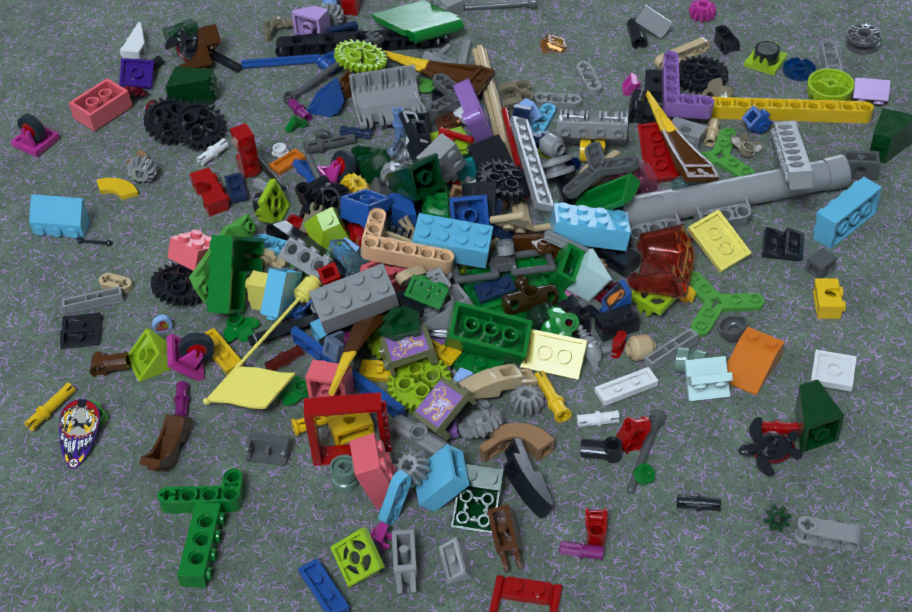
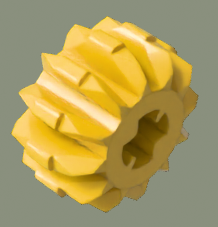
[340,173,370,193]

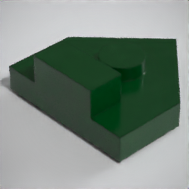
[378,305,422,341]

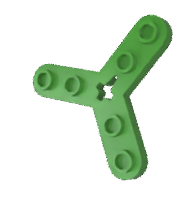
[700,127,755,177]
[684,271,765,338]

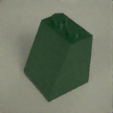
[165,66,220,112]
[870,108,912,163]
[386,153,444,202]
[795,379,844,453]

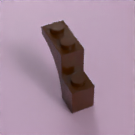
[179,24,222,69]
[140,414,192,471]

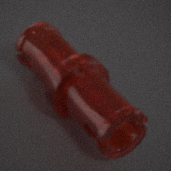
[264,344,304,371]

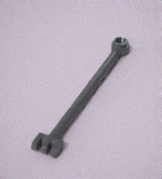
[283,29,384,104]

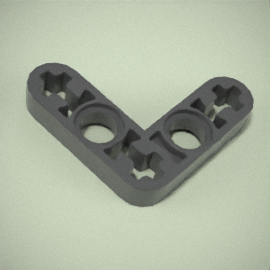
[428,73,461,118]

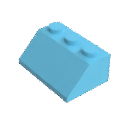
[29,194,91,238]

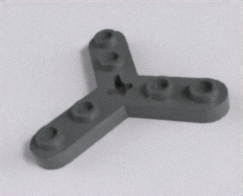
[563,141,640,199]

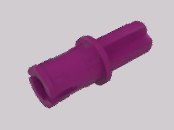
[287,99,312,122]
[174,381,190,416]
[559,541,604,560]

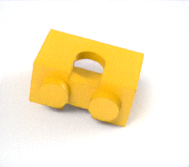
[813,278,846,319]
[327,413,375,445]

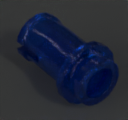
[561,152,581,171]

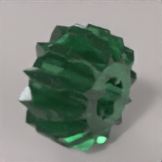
[526,302,554,331]

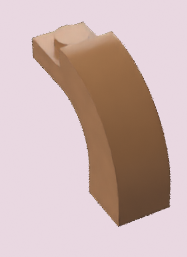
[479,423,554,463]

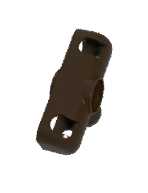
[501,276,559,315]

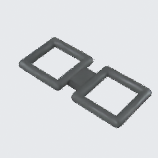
[452,249,557,284]

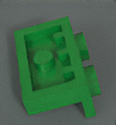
[404,274,451,311]

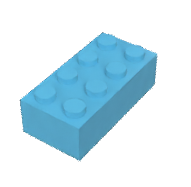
[813,177,882,249]
[550,203,631,251]
[412,213,493,269]

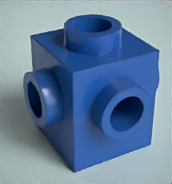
[742,105,773,134]

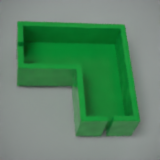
[206,235,265,314]

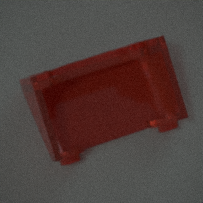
[627,224,695,298]

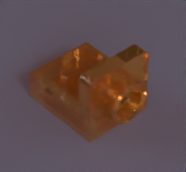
[540,33,566,54]

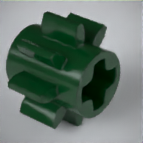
[763,504,792,532]

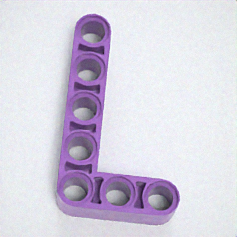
[662,51,715,119]
[453,78,494,143]

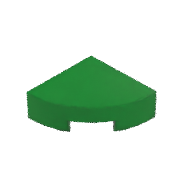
[284,115,308,132]

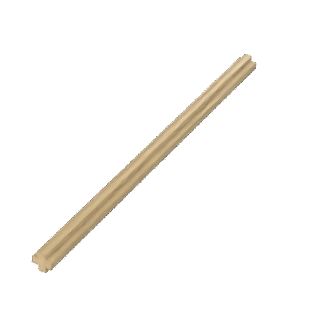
[472,45,531,223]

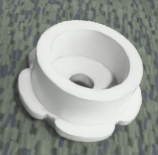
[272,143,289,158]

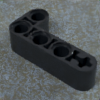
[628,89,696,124]

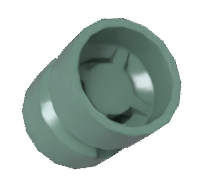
[674,346,707,373]
[330,455,359,493]

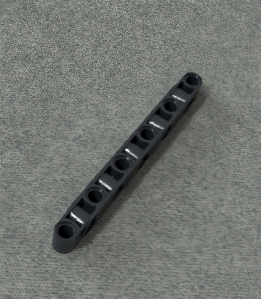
[275,29,448,57]

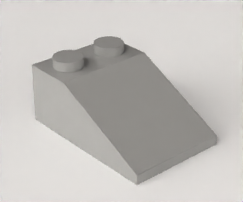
[420,283,473,330]

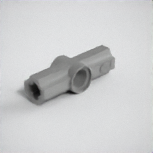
[390,414,449,456]

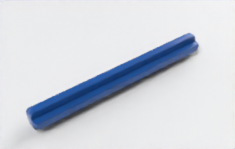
[241,54,321,68]

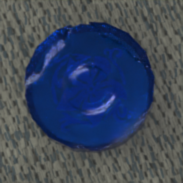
[782,57,816,81]

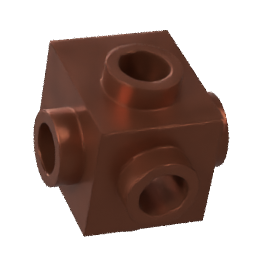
[434,112,462,131]

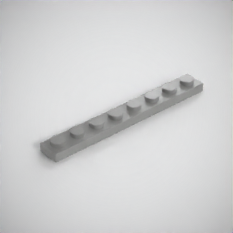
[510,116,554,212]

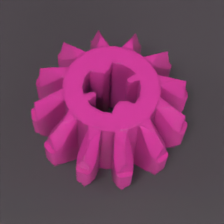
[689,0,716,24]

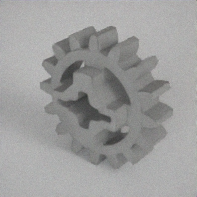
[458,409,503,439]

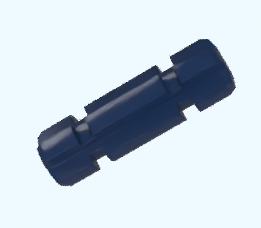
[340,126,373,140]

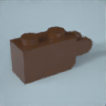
[487,504,524,572]

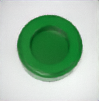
[633,463,655,486]

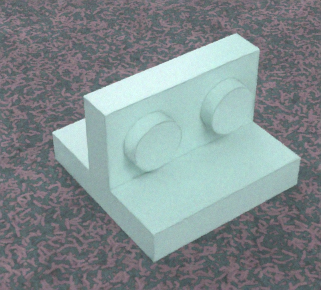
[684,356,733,401]

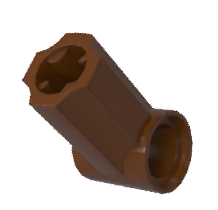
[89,352,131,377]

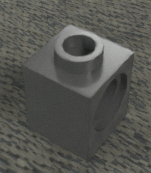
[805,248,837,278]

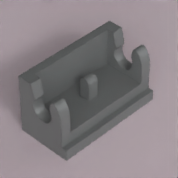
[245,432,292,466]

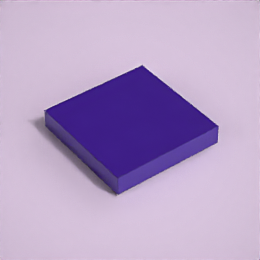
[119,58,154,90]

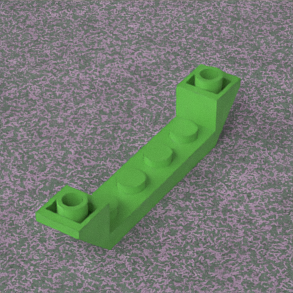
[189,214,257,303]

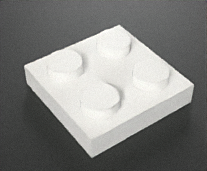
[811,350,857,392]

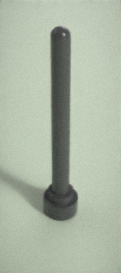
[464,0,537,11]
[627,409,666,494]

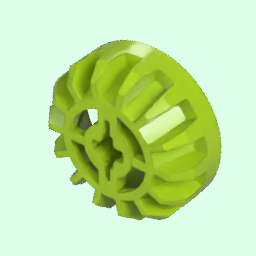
[806,68,854,101]

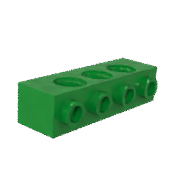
[422,182,451,219]
[177,502,226,588]

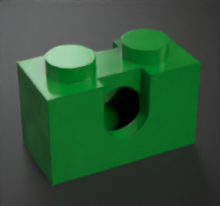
[548,243,585,290]

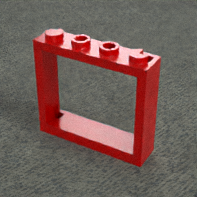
[304,392,392,466]

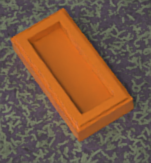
[269,148,306,176]

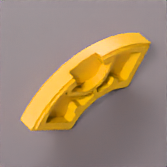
[96,178,139,200]

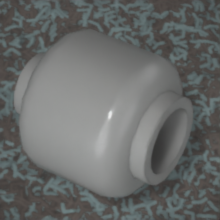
[539,133,565,158]

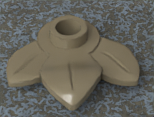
[701,78,734,97]
[730,132,763,158]

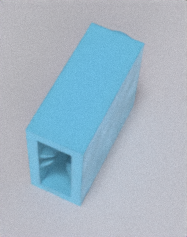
[260,268,302,321]
[416,444,469,511]

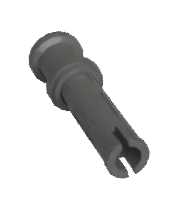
[303,133,356,155]

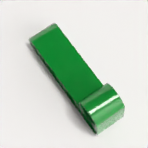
[157,468,245,514]

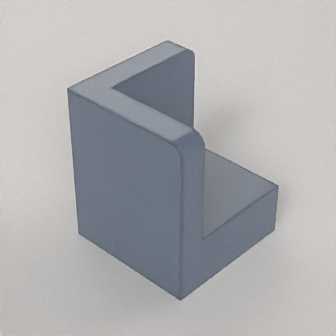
[322,330,345,363]

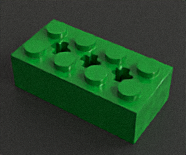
[444,301,532,365]

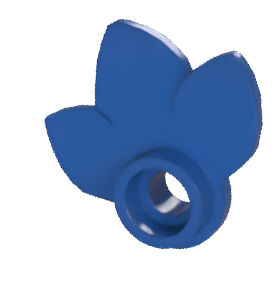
[290,299,313,320]

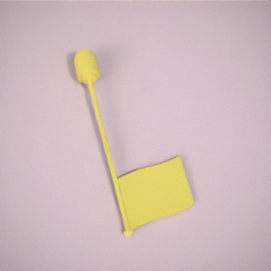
[203,275,321,409]

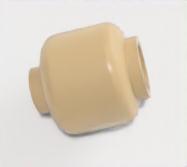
[625,334,656,361]

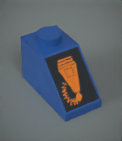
[599,280,632,313]

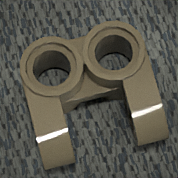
[498,79,534,114]

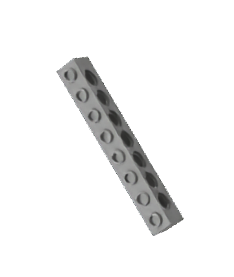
[771,120,813,190]

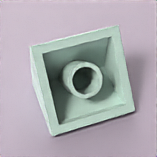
[566,248,612,302]

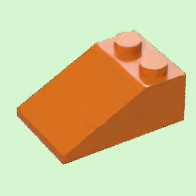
[727,327,785,396]

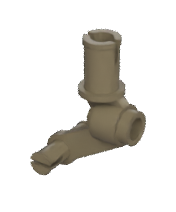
[263,16,294,42]

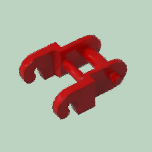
[611,331,627,359]

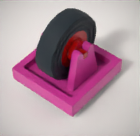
[11,113,60,157]
[317,150,356,183]
[167,332,215,381]

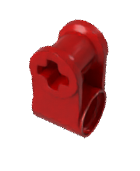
[616,416,651,455]
[585,508,607,546]

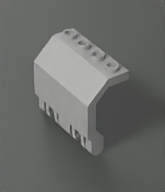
[349,64,426,130]
[556,109,628,146]

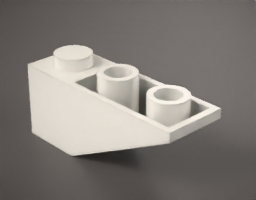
[120,22,147,59]

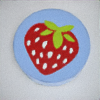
[152,315,172,333]

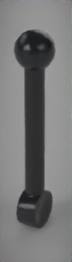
[76,237,113,247]

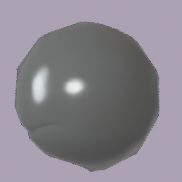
[718,315,748,342]

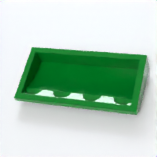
[575,173,640,210]

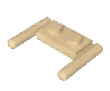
[490,211,551,235]

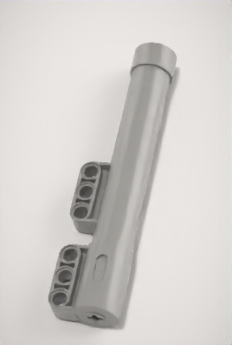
[615,154,851,247]

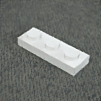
[595,367,658,406]

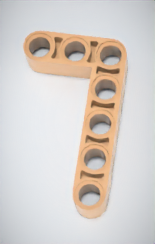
[361,208,454,275]

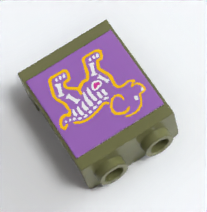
[379,323,439,377]
[412,376,477,442]

